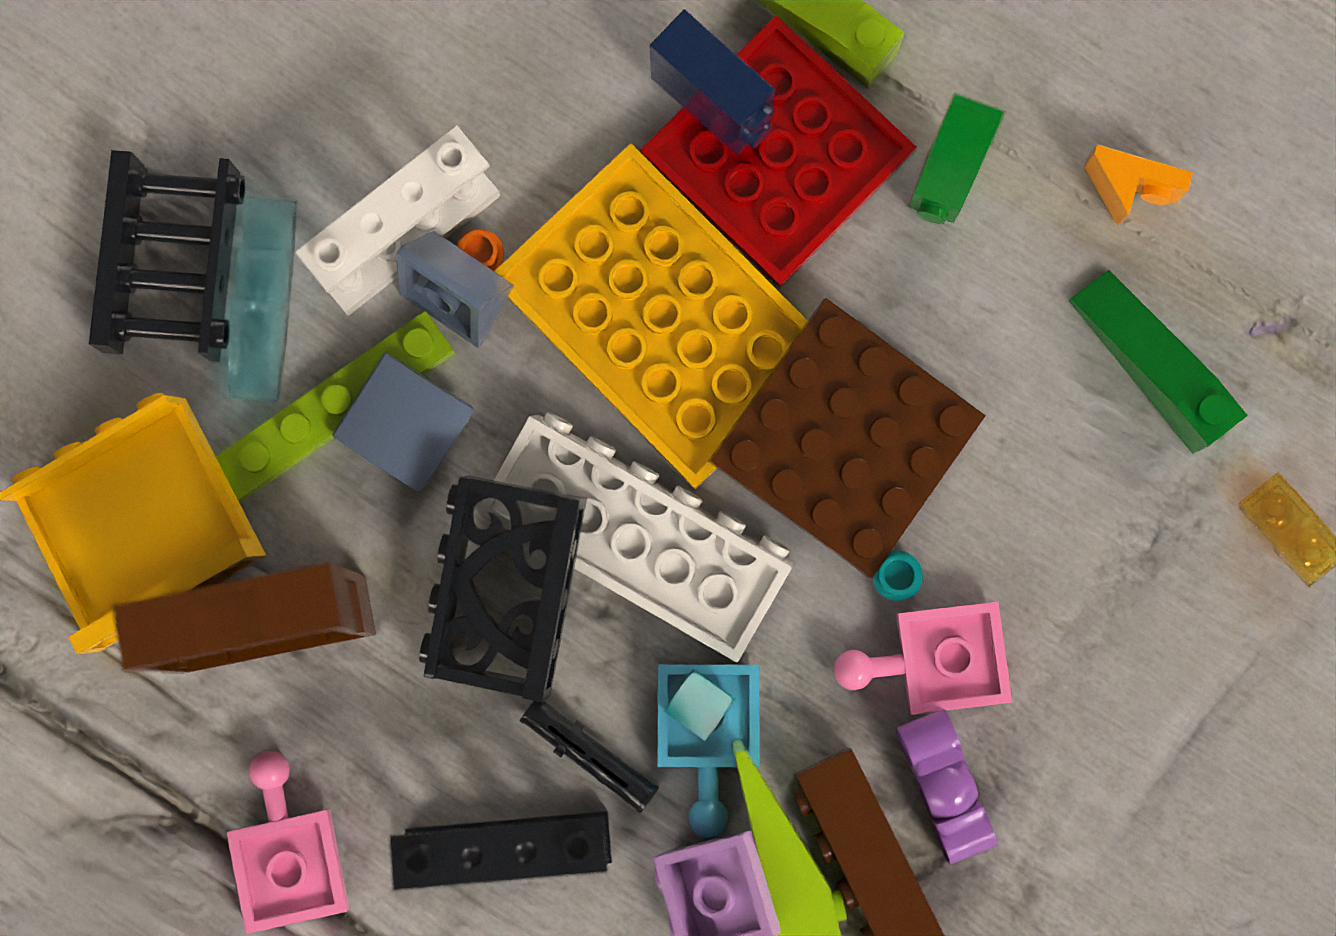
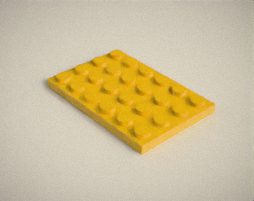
[494,143,808,490]

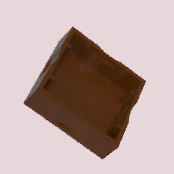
[112,562,376,674]

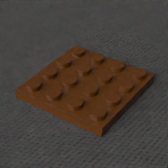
[708,298,986,578]

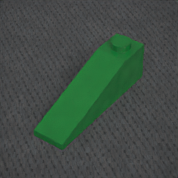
[908,93,1005,224]
[1069,269,1248,454]

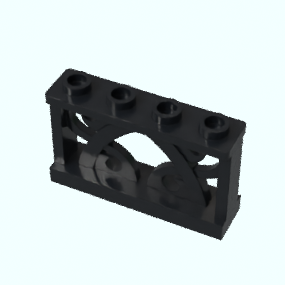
[419,475,587,702]

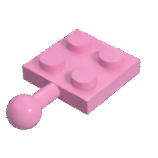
[833,602,1012,715]
[227,750,350,934]

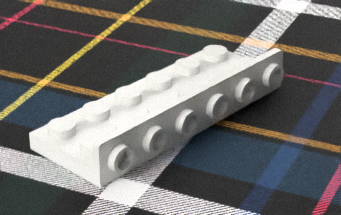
[477,412,794,663]

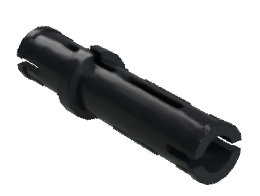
[519,701,659,813]

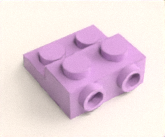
[653,830,781,936]

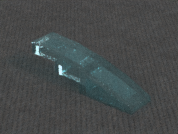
[228,196,297,401]

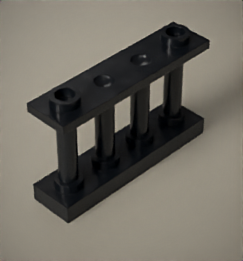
[89,150,246,362]
[389,811,612,891]

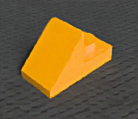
[1084,144,1193,225]

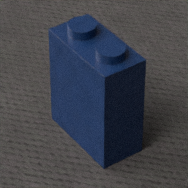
[649,9,775,155]

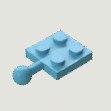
[658,664,760,839]

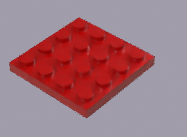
[640,15,917,289]

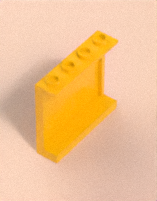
[0,393,266,655]

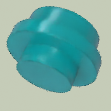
[872,551,923,601]

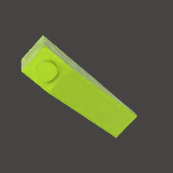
[756,0,905,88]
[731,740,847,936]

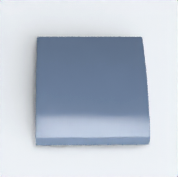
[332,351,475,493]

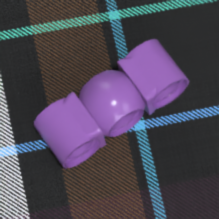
[896,709,998,865]

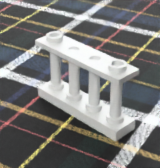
[295,125,500,316]

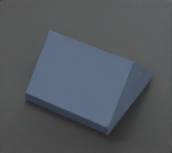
[396,231,514,348]

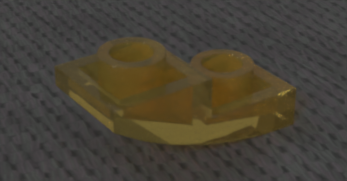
[1239,472,1336,587]

